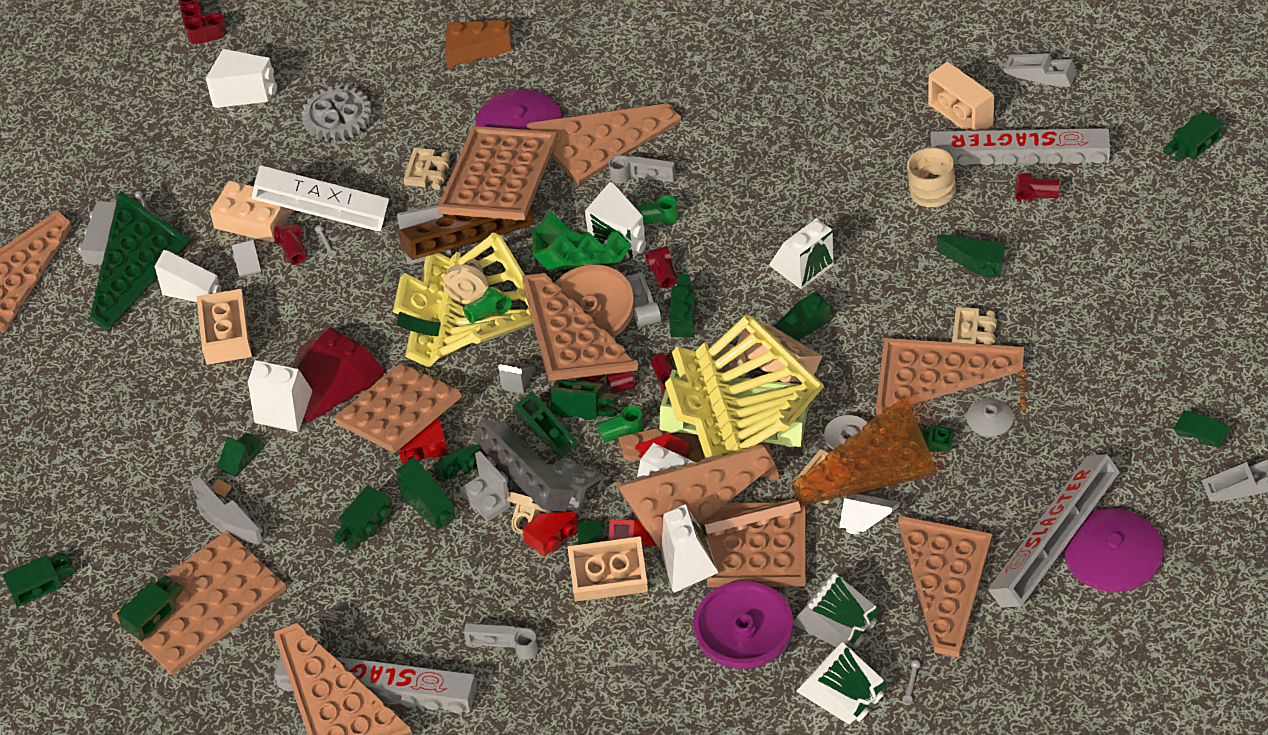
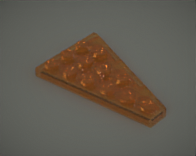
[792,395,937,506]

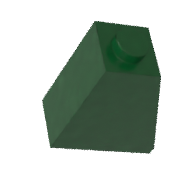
[396,457,455,530]

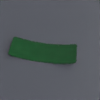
[397,312,441,336]

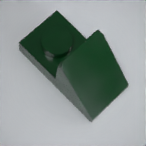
[217,432,265,478]

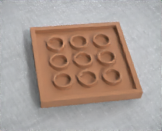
[334,363,462,453]
[707,502,806,588]

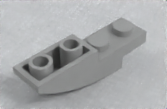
[191,476,263,544]

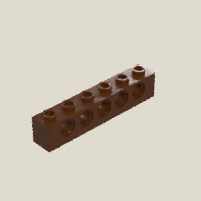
[399,205,533,260]

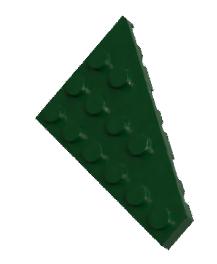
[89,191,190,332]

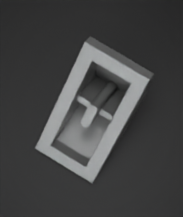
[231,239,261,277]
[499,361,535,393]

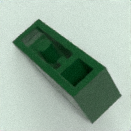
[937,234,1005,278]
[774,291,831,341]
[513,391,579,458]

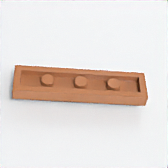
[701,499,801,536]

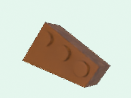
[445,20,512,69]

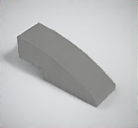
[1003,54,1077,87]
[1201,459,1268,502]

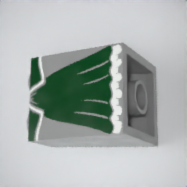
[793,572,880,649]

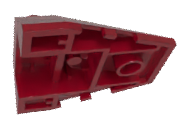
[291,327,385,423]

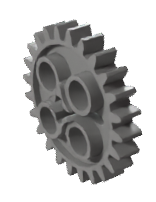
[301,85,372,142]

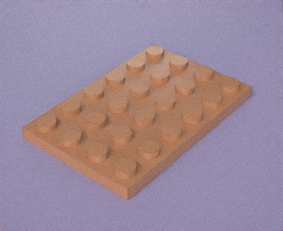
[438,126,557,220]
[112,530,287,675]

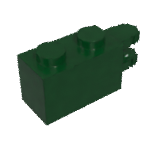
[1163,110,1224,163]
[669,273,696,337]
[551,379,618,420]
[334,485,393,551]
[2,553,75,608]
[117,575,183,642]

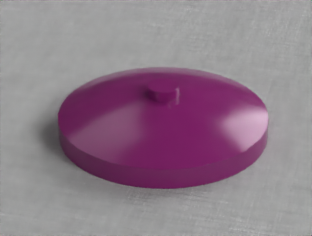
[476,89,562,130]
[1064,508,1163,592]
[693,581,793,669]

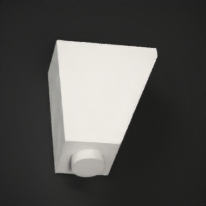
[155,250,221,302]

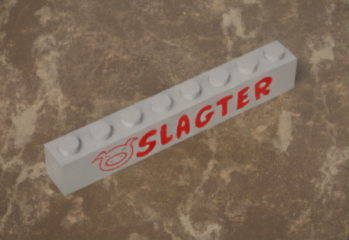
[931,129,1110,166]
[988,454,1120,607]
[274,655,477,713]

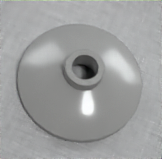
[966,399,1014,436]
[824,415,872,454]

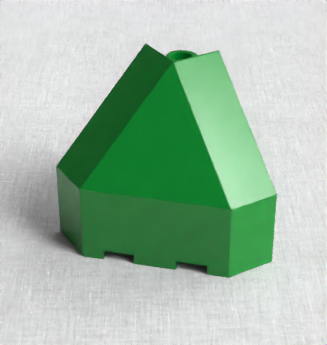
[532,211,631,270]

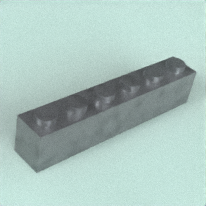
[473,419,574,512]

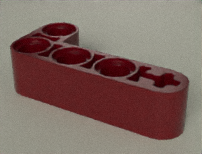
[179,0,227,44]

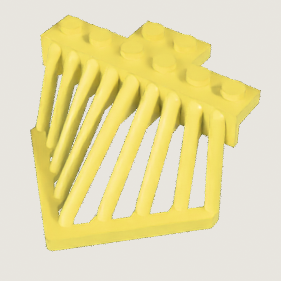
[393,233,533,367]
[665,315,824,458]

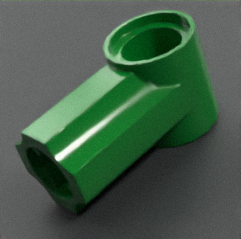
[634,195,679,224]
[463,286,512,324]
[596,405,645,443]

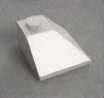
[840,493,900,534]

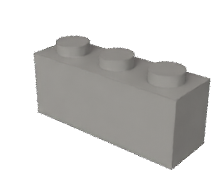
[79,201,116,265]

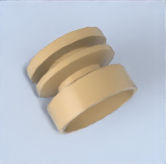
[907,148,956,207]

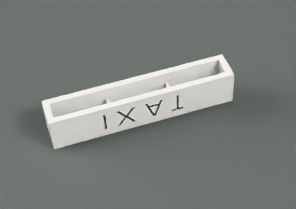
[251,165,389,231]

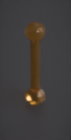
[1018,370,1027,411]

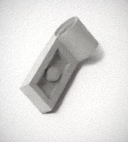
[609,155,676,184]
[625,272,661,328]
[464,623,538,660]

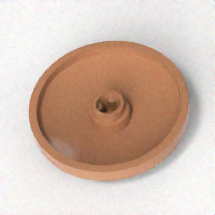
[554,265,635,338]

